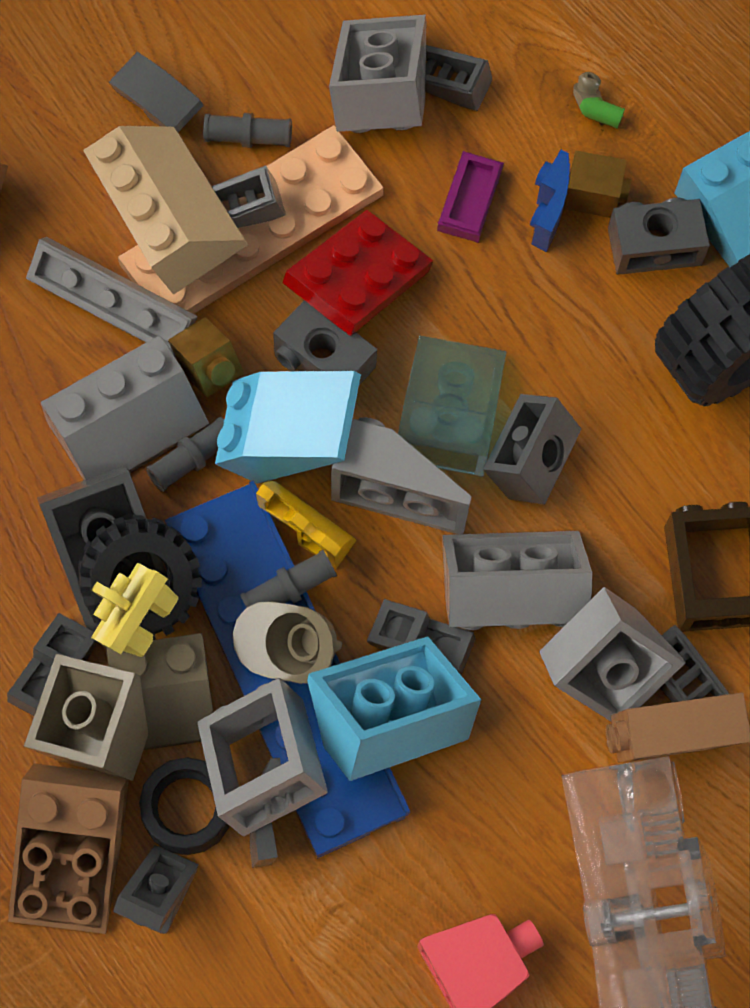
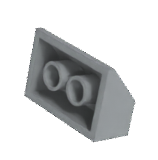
[40,335,210,480]
[442,531,592,630]

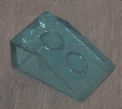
[398,335,506,476]

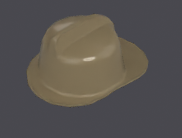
[233,601,342,683]

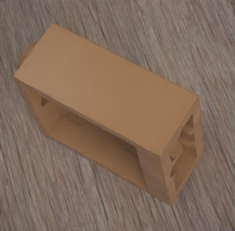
[606,692,750,763]

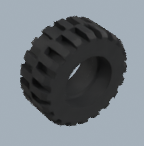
[655,254,750,406]

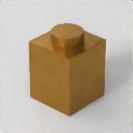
[563,150,632,218]
[168,317,245,397]

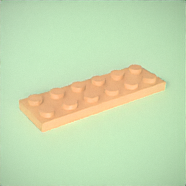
[118,125,384,314]

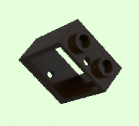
[664,502,750,632]

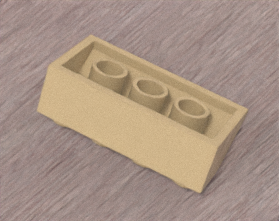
[83,126,248,295]

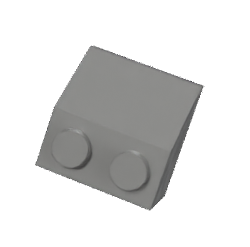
[539,587,685,722]

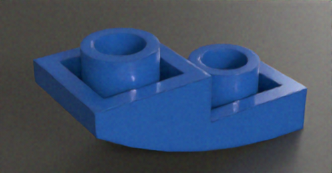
[530,149,570,252]

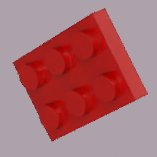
[282,210,434,336]

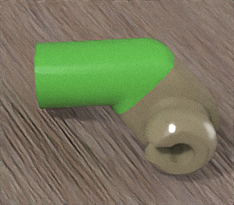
[573,72,625,129]

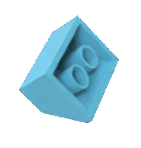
[307,636,481,781]

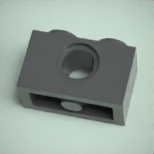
[608,198,709,275]
[273,300,377,385]
[483,394,581,505]

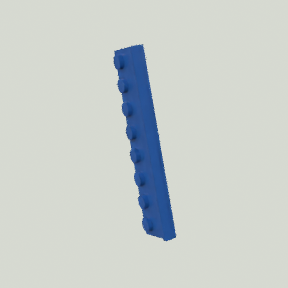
[165,480,410,859]

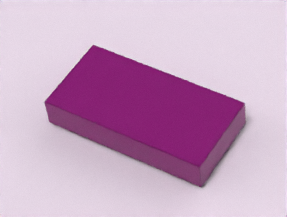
[437,151,504,243]

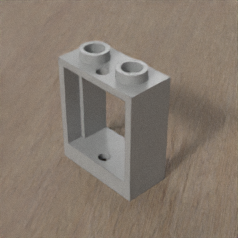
[197,678,328,837]

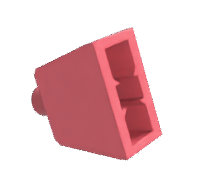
[417,914,544,1008]

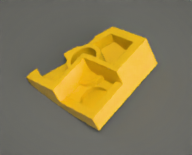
[256,481,357,569]

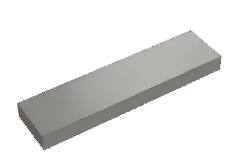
[26,237,198,358]

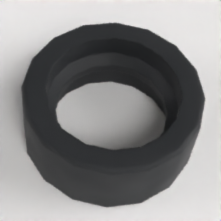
[139,757,230,855]

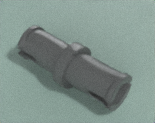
[203,113,292,148]
[146,417,224,492]
[240,550,337,608]

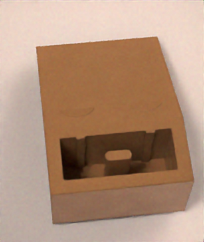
[8,764,129,934]

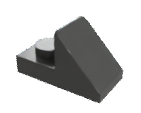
[113,845,199,934]

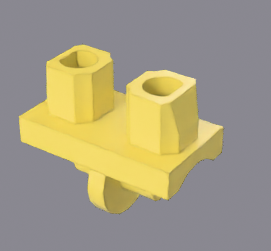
[91,563,178,657]

